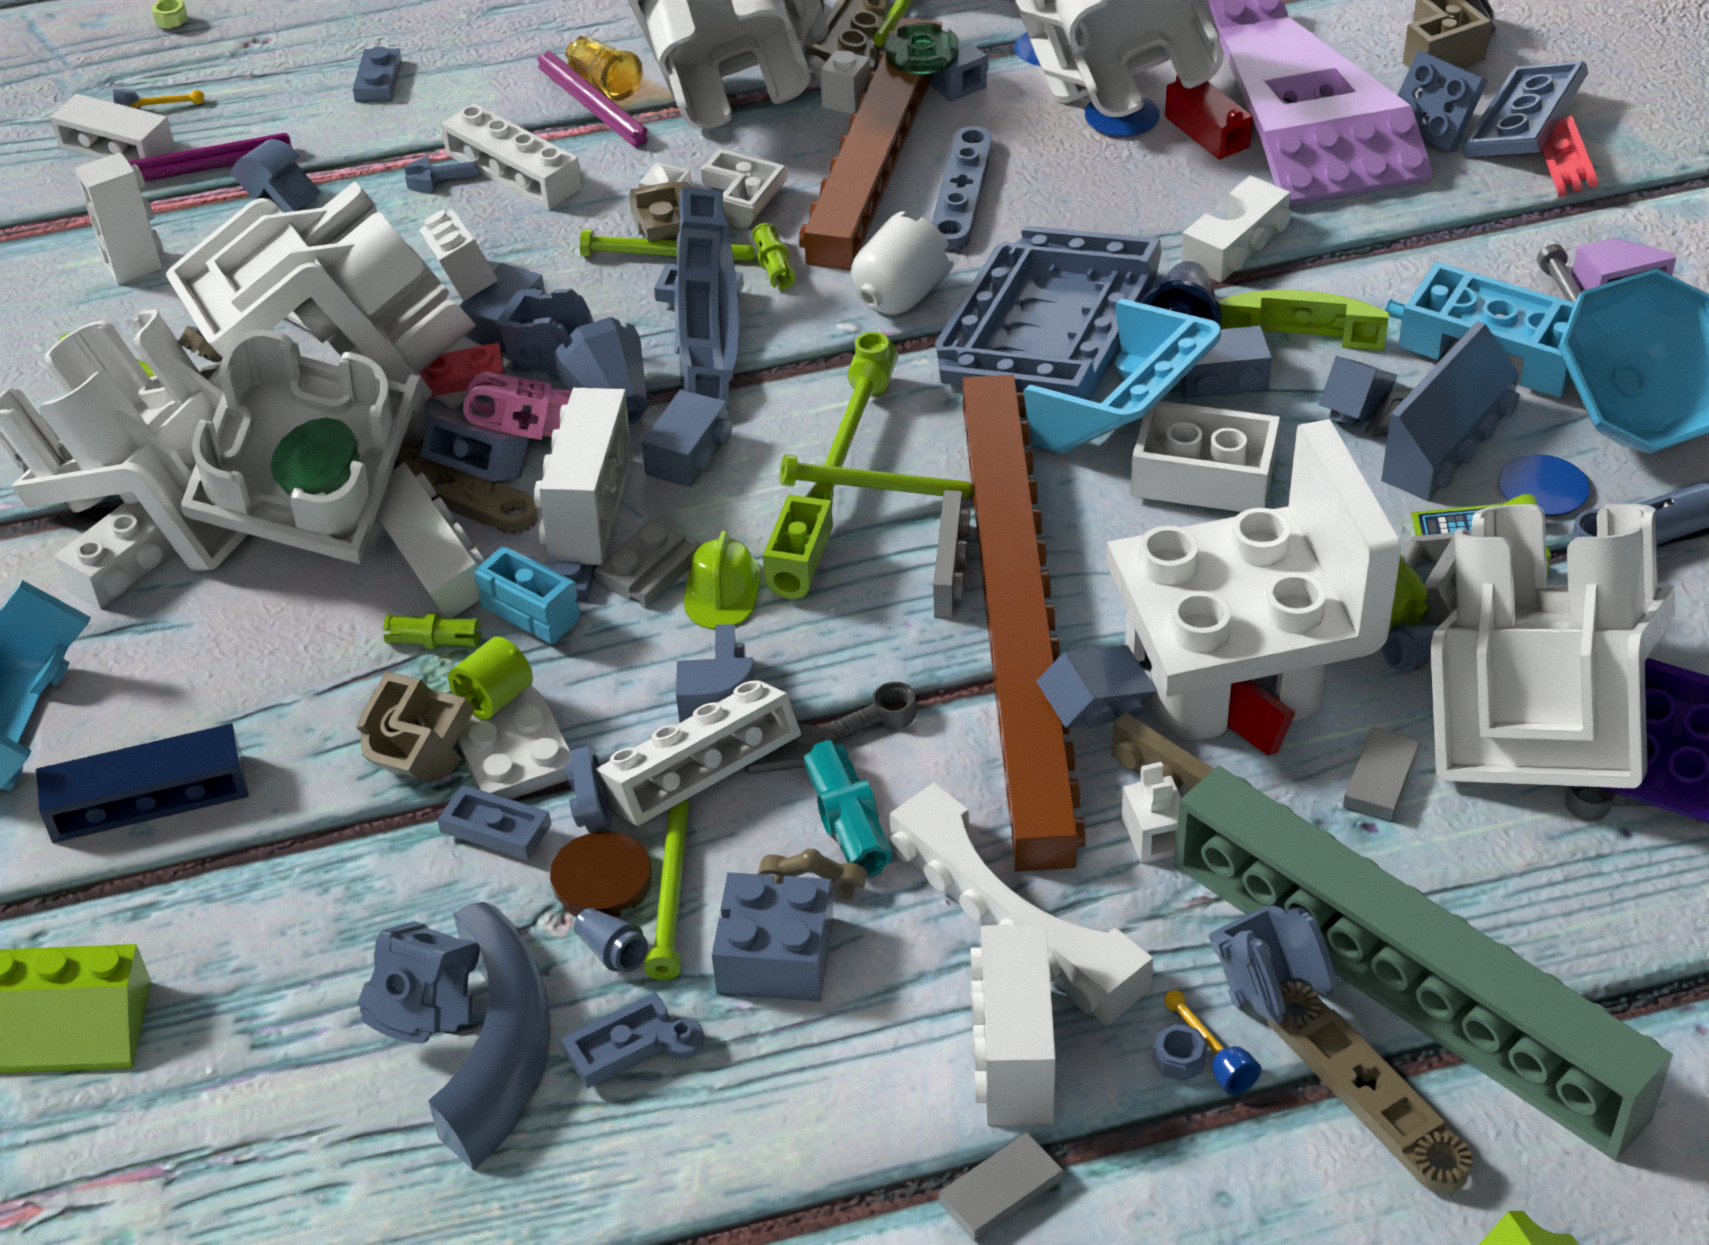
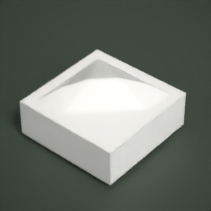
[639,162,691,188]

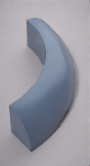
[428,902,551,1170]

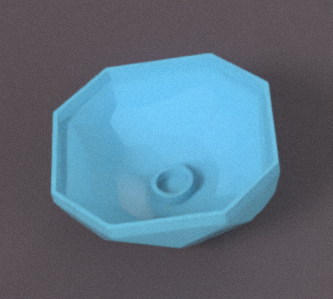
[1558,268,1709,454]

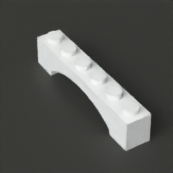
[889,782,1154,1026]

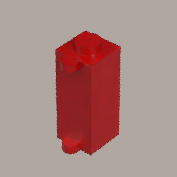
[1165,75,1252,160]

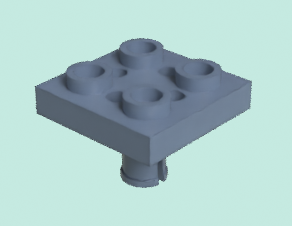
[1398,50,1488,153]

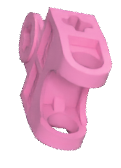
[463,372,572,440]

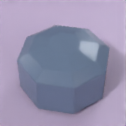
[1153,1024,1208,1081]

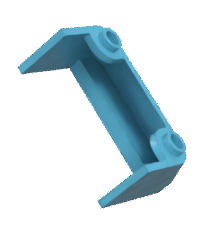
[0,580,91,792]

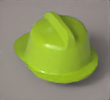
[684,530,761,630]

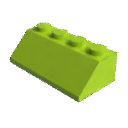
[0,944,151,1073]

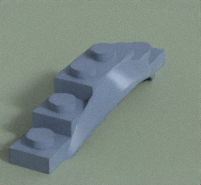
[674,186,739,412]

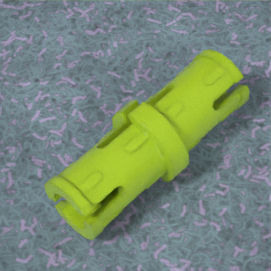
[752,223,796,290]
[383,612,481,650]

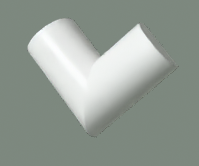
[701,148,788,229]

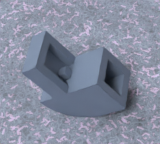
[230,139,321,212]
[676,624,756,723]

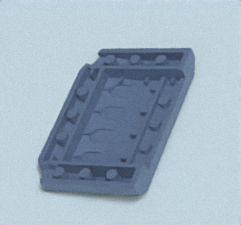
[935,226,1162,400]

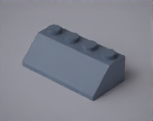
[1381,321,1520,501]

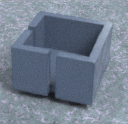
[712,872,833,1001]

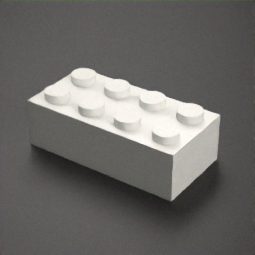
[534,388,632,565]

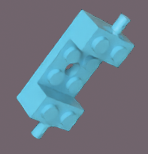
[1385,261,1575,398]

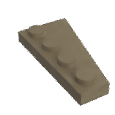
[805,0,887,73]

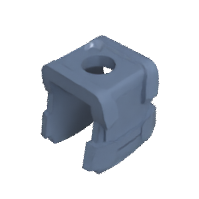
[496,289,593,377]
[1209,905,1337,1023]
[356,921,480,1043]

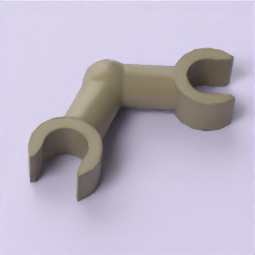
[758,848,867,899]

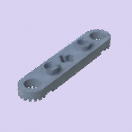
[931,126,992,252]

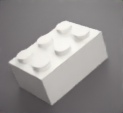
[1130,401,1280,512]
[971,924,1055,1125]

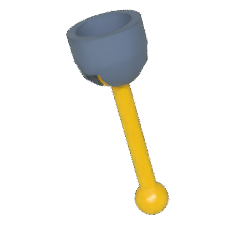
[113,89,205,110]

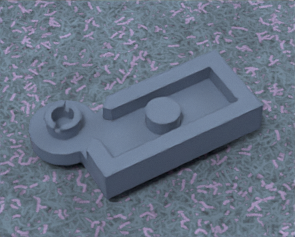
[561,992,704,1089]

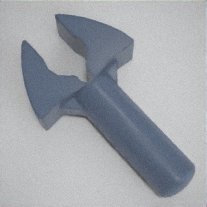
[404,157,478,193]

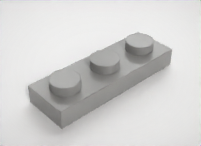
[933,490,970,618]

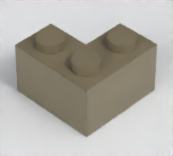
[1403,0,1491,68]

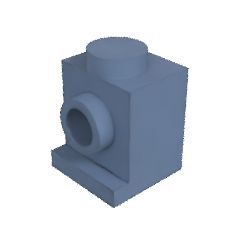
[929,43,989,102]

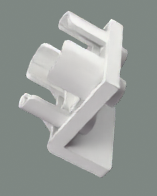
[628,0,829,129]
[1015,0,1223,117]
[166,181,476,400]
[0,309,248,571]
[180,329,427,564]
[1106,419,1401,741]
[1431,504,1675,788]

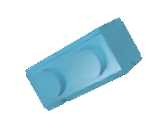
[475,546,581,644]

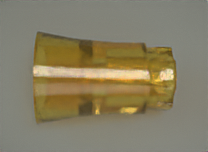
[565,36,643,101]

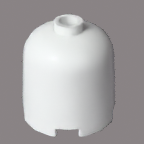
[851,211,954,315]

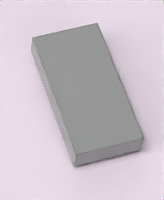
[1343,727,1420,821]
[939,1132,1063,1242]

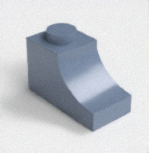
[1318,356,1397,425]

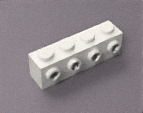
[441,103,582,210]
[377,462,485,618]
[53,502,176,609]
[595,680,801,826]

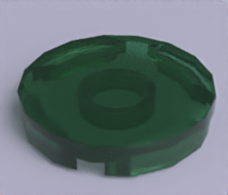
[885,22,959,74]
[270,417,360,497]

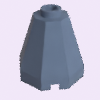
[555,317,647,425]

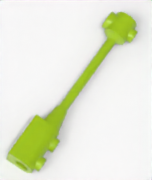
[763,332,898,599]

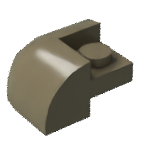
[629,182,696,242]
[356,671,476,782]

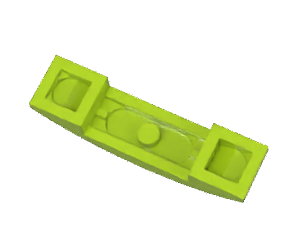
[1219,290,1389,351]

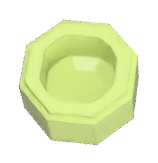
[151,0,188,29]

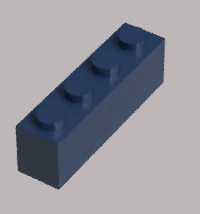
[36,723,249,843]

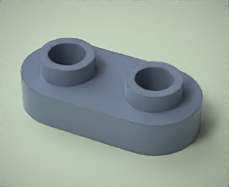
[565,745,612,833]

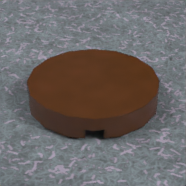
[550,831,652,917]

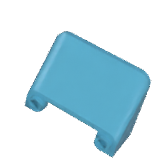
[1023,299,1221,453]

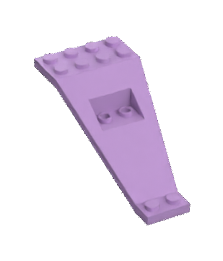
[1208,0,1434,207]

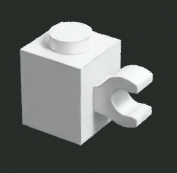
[806,50,870,114]
[1121,762,1181,864]

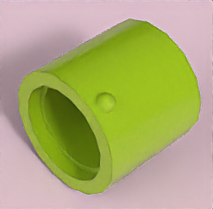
[448,636,533,720]

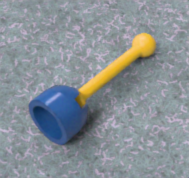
[1164,990,1261,1096]

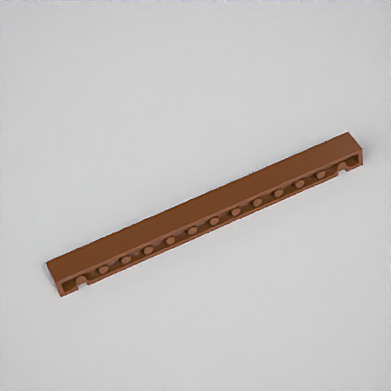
[962,375,1086,872]

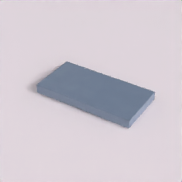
[1463,61,1588,157]

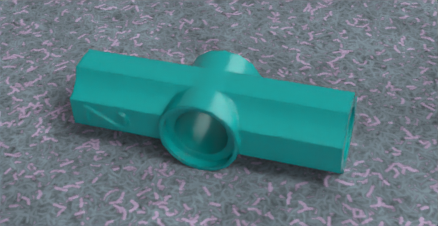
[804,740,893,878]

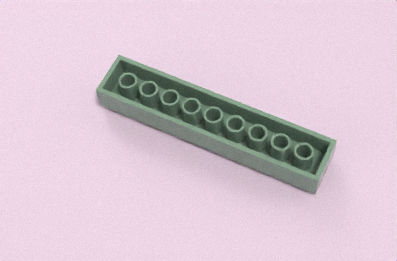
[1174,765,1673,1162]

